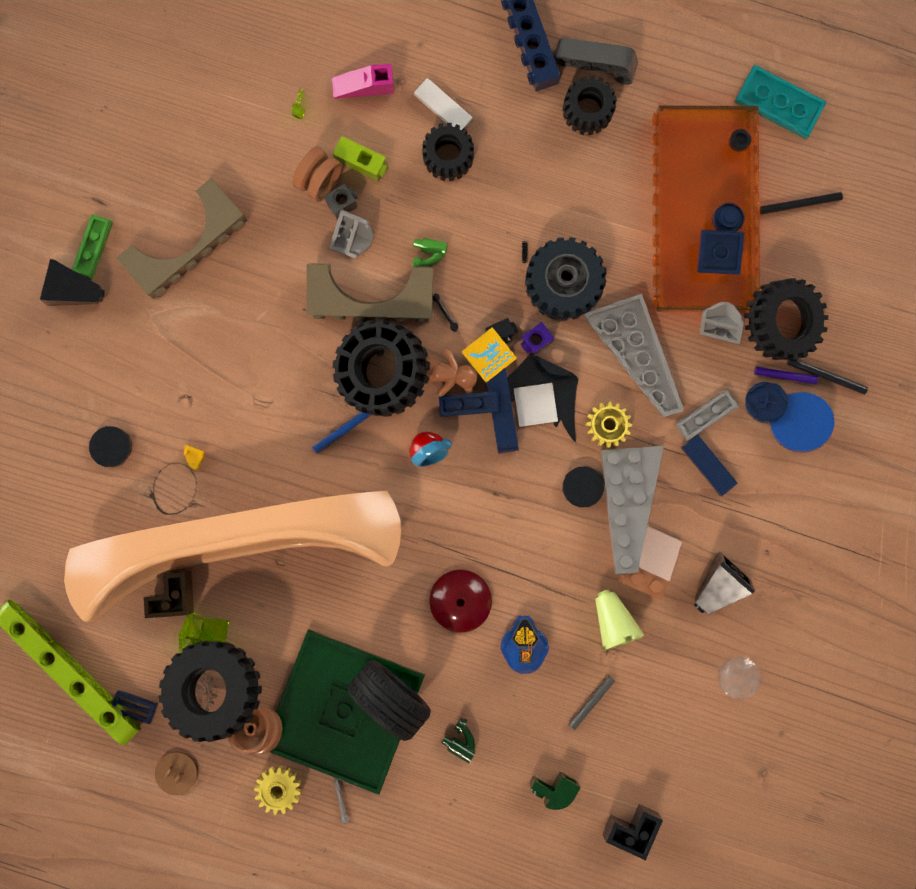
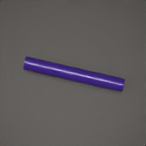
[754,367,818,384]

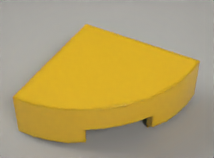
[184,444,206,471]

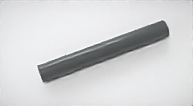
[569,676,615,730]

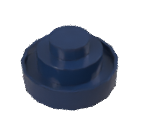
[712,203,745,232]

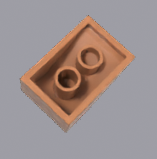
[619,526,682,601]

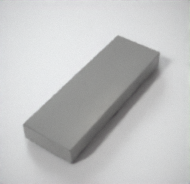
[675,390,739,441]

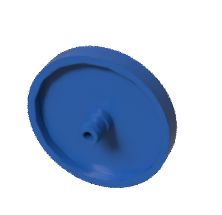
[770,392,834,453]

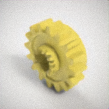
[585,402,632,448]
[254,765,302,815]

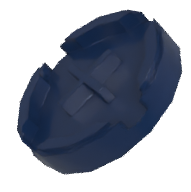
[745,382,788,423]

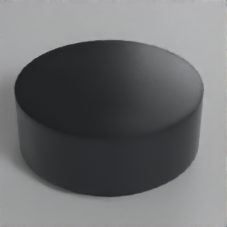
[729,129,751,152]

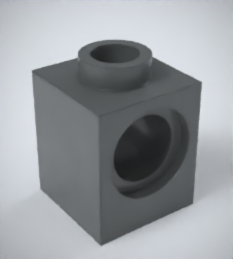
[323,183,358,219]

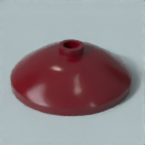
[429,569,492,633]

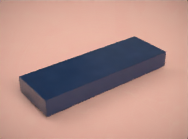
[439,391,501,417]
[681,435,738,496]

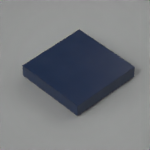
[697,230,745,275]

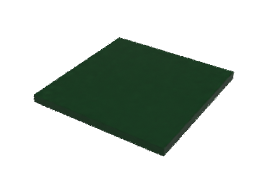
[270,629,425,795]

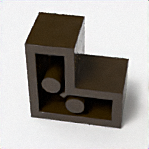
[143,571,194,619]

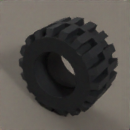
[562,76,617,135]
[422,123,474,181]

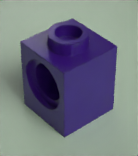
[521,322,554,355]

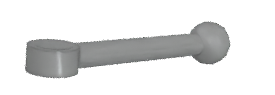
[334,779,349,824]

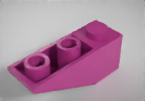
[332,64,395,99]

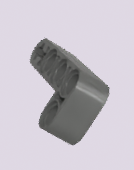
[554,38,638,85]

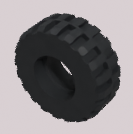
[332,320,430,417]
[159,641,262,742]

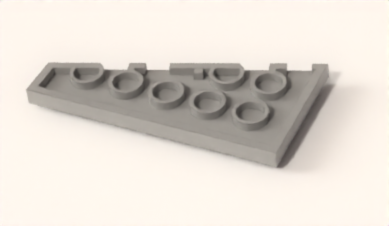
[582,294,684,418]
[601,446,664,575]

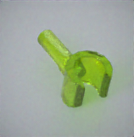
[291,89,305,119]

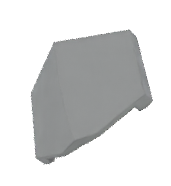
[329,209,374,258]
[700,302,745,344]

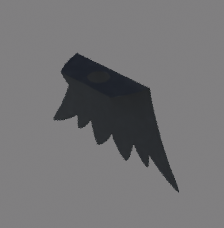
[507,355,579,442]

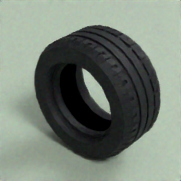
[348,660,431,741]

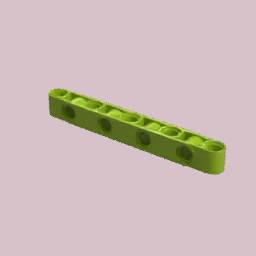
[0,599,141,746]

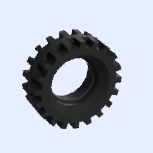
[744,278,829,360]

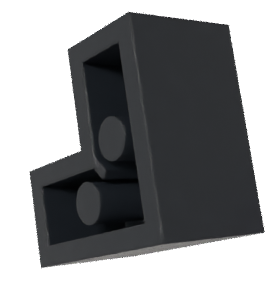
[603,804,663,861]

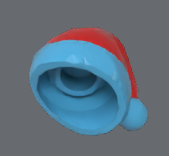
[409,432,452,467]

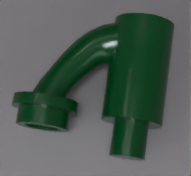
[441,718,476,764]

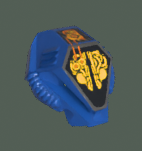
[500,616,549,674]

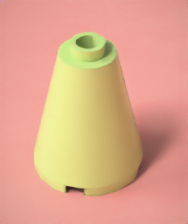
[595,589,644,651]

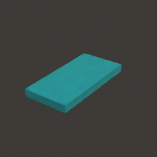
[734,64,827,139]

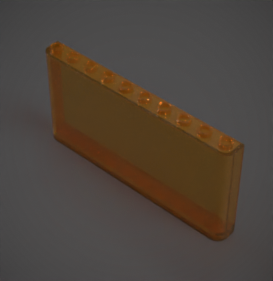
[652,105,760,312]

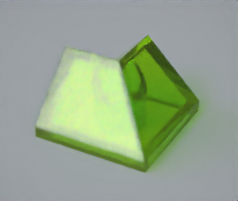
[178,613,230,653]

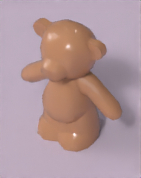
[426,349,478,397]

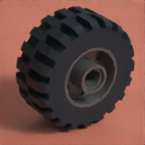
[525,237,606,321]

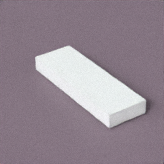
[414,78,473,130]

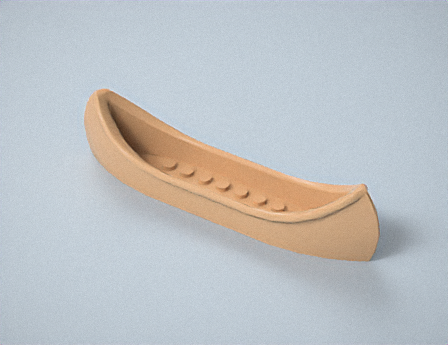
[64,491,401,622]

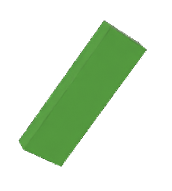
[72,214,113,279]

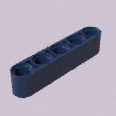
[487,368,519,454]

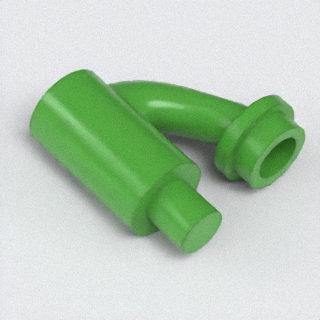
[412,238,448,267]

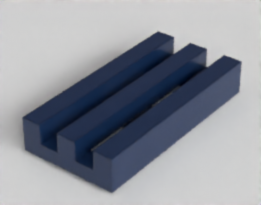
[112,690,158,725]

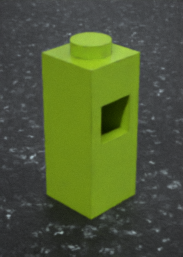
[332,136,388,182]

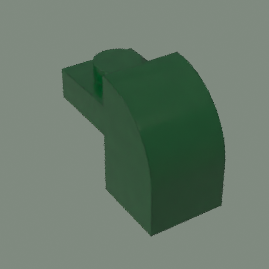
[530,772,581,810]

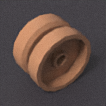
[292,147,343,202]
[228,706,283,754]

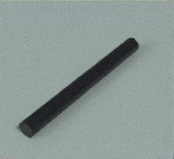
[759,192,843,215]
[787,359,868,395]

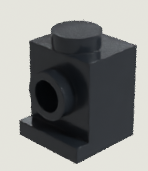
[485,318,518,344]

